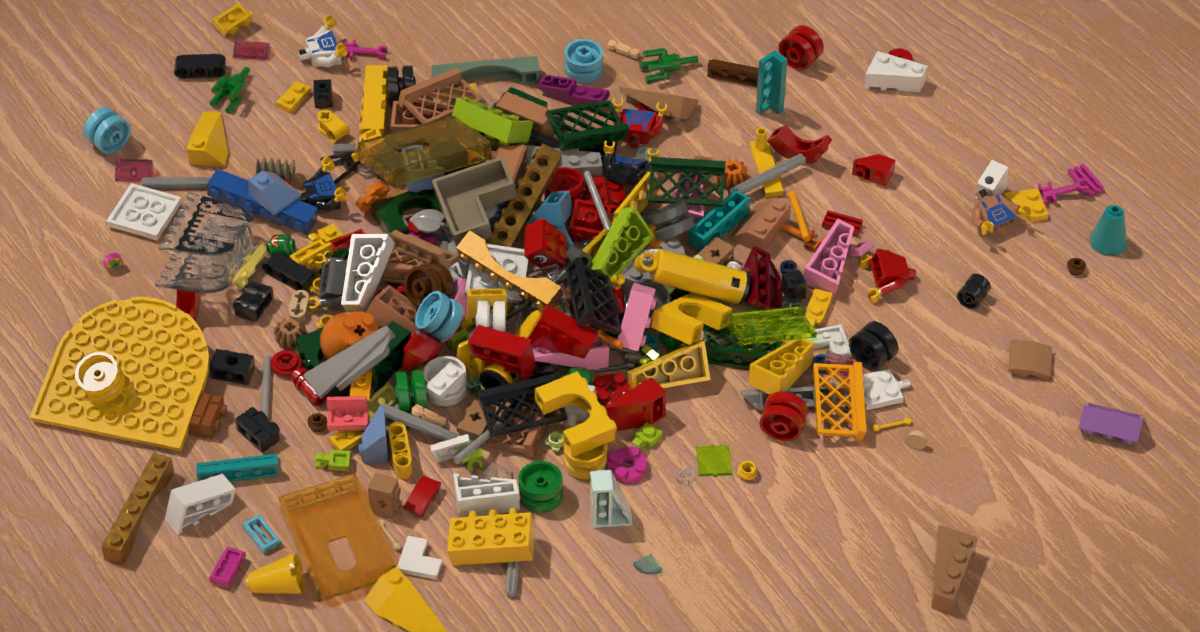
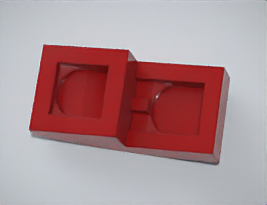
[403,475,442,517]

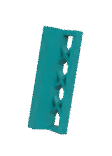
[756,50,788,115]
[196,454,279,482]

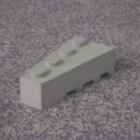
[525,145,602,182]

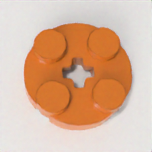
[356,181,390,214]

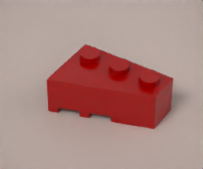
[527,304,598,359]
[468,325,536,381]

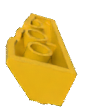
[187,111,229,168]
[364,567,448,632]

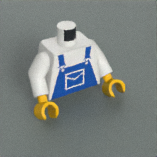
[298,14,347,68]

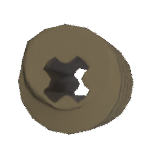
[256,158,295,180]

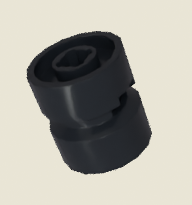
[957,273,991,309]

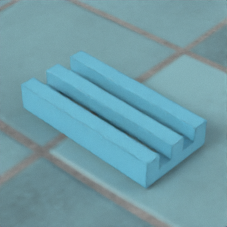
[242,514,282,555]

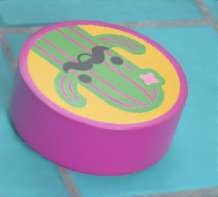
[103,253,123,271]

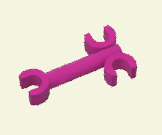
[341,38,388,61]
[1038,178,1089,207]

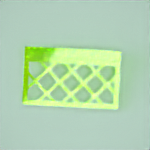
[729,306,817,345]

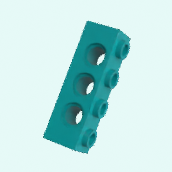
[689,189,750,252]

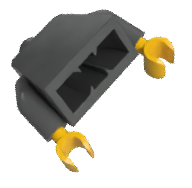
[309,254,347,311]

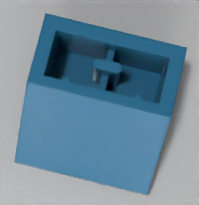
[527,191,573,227]

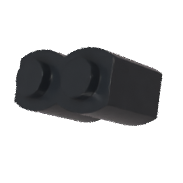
[233,281,274,322]

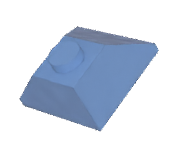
[248,171,301,215]
[359,406,388,464]

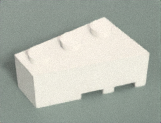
[165,474,236,535]

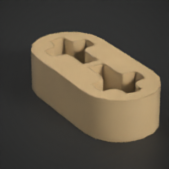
[289,290,310,322]

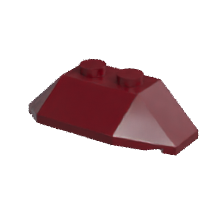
[742,246,782,312]

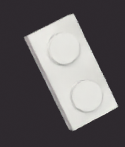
[425,362,466,400]
[430,434,472,463]

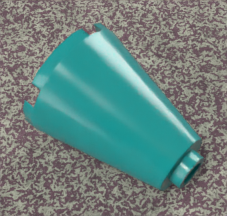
[1090,205,1127,256]

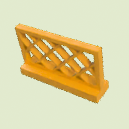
[813,362,867,441]

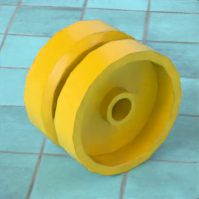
[75,352,125,403]
[563,443,607,480]

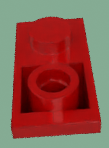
[852,154,896,187]

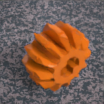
[717,158,748,189]

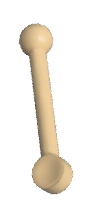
[376,520,401,551]

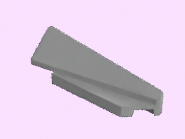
[304,326,395,398]
[740,383,837,410]

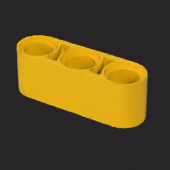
[388,422,412,479]

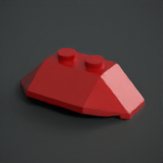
[403,330,442,371]

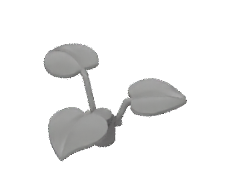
[410,204,498,268]

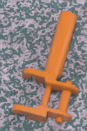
[781,223,826,252]
[586,323,624,349]

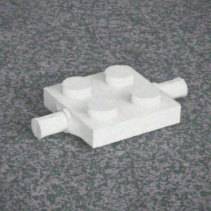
[845,369,911,411]

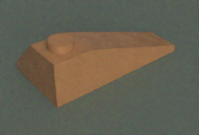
[619,87,699,122]

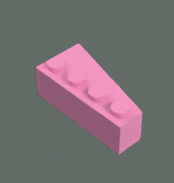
[803,219,854,298]

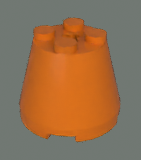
[320,312,379,360]

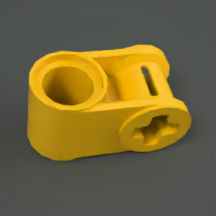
[317,110,350,143]

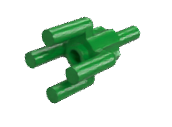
[639,48,698,83]
[209,67,250,114]

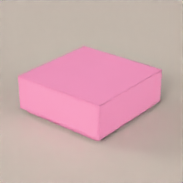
[848,241,874,257]

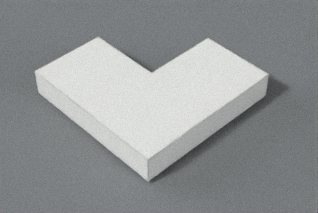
[804,325,853,361]
[397,536,442,580]

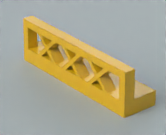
[610,172,659,226]

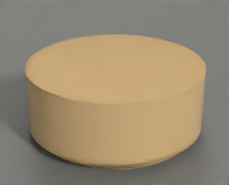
[907,430,928,450]

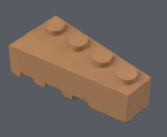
[931,525,978,614]

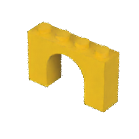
[651,292,732,345]
[535,371,617,457]

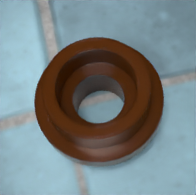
[1067,258,1086,275]
[307,413,327,432]

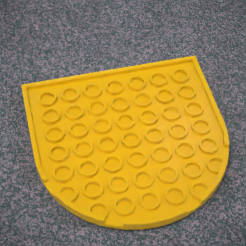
[30,297,210,452]

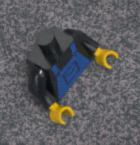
[602,141,659,185]
[297,156,347,213]

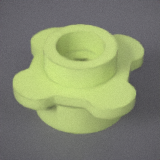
[544,431,564,452]

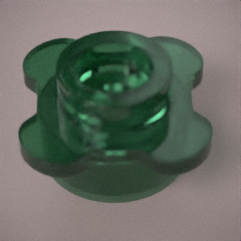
[467,374,482,397]

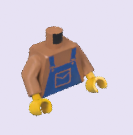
[972,189,1031,236]

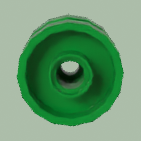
[395,370,428,413]
[518,461,563,513]

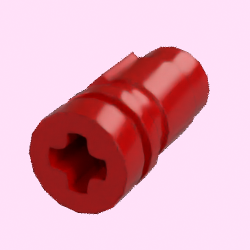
[290,367,327,406]

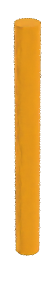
[788,190,811,242]

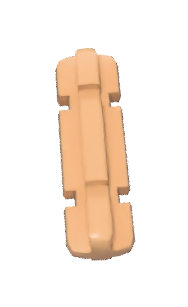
[607,39,640,59]
[411,404,447,428]

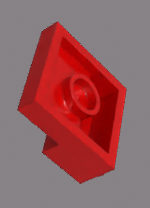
[583,177,625,213]
[568,199,612,242]

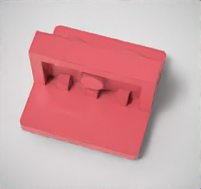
[327,396,369,431]

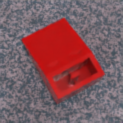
[605,377,666,431]

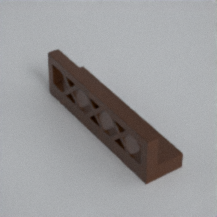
[707,59,768,86]

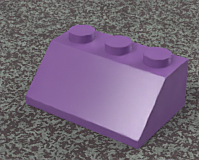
[1078,402,1143,444]

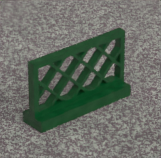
[545,100,629,151]
[648,157,726,207]
[702,325,782,370]

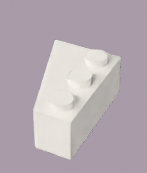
[864,51,928,92]
[453,473,520,517]

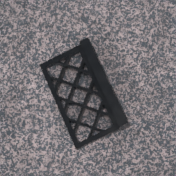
[565,257,622,335]
[478,374,568,437]

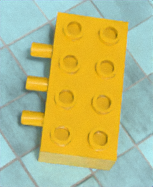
[447,508,535,566]

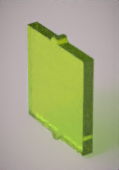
[696,444,732,477]

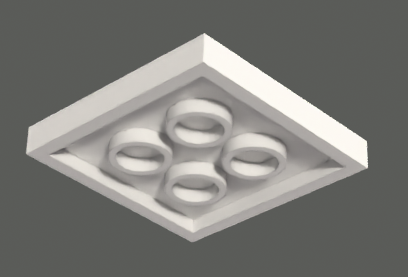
[106,183,182,240]
[465,244,528,303]

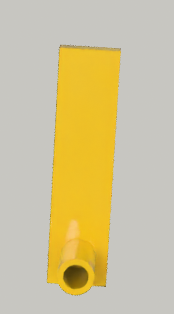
[749,127,783,198]

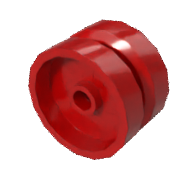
[778,25,824,71]
[544,167,584,209]
[759,392,808,441]

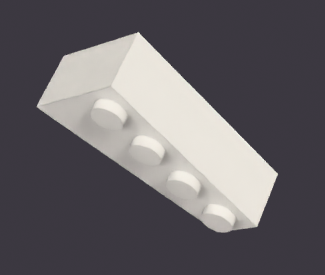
[341,234,395,312]

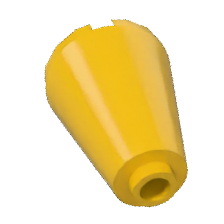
[246,553,305,595]

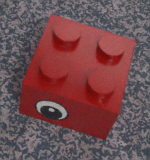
[524,218,567,274]

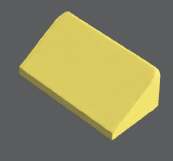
[368,383,396,420]

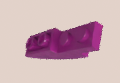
[537,75,610,106]

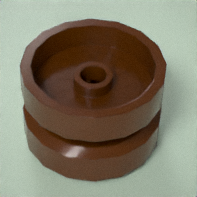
[404,263,454,308]

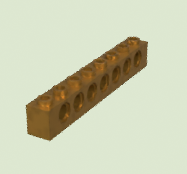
[485,144,563,248]

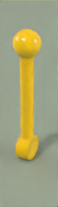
[872,417,912,432]

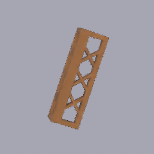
[390,230,460,268]

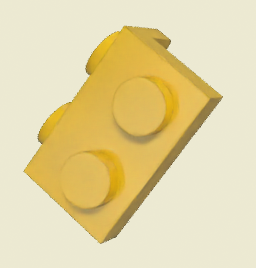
[211,2,254,38]
[289,239,333,270]
[457,339,487,381]

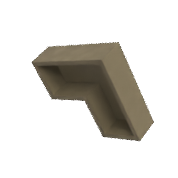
[432,156,517,247]

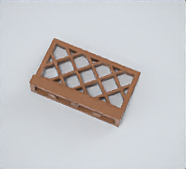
[398,67,482,127]
[346,249,426,284]
[488,396,556,459]

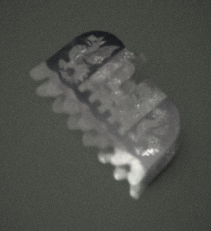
[155,193,256,293]

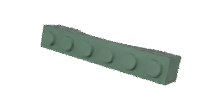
[431,56,540,92]

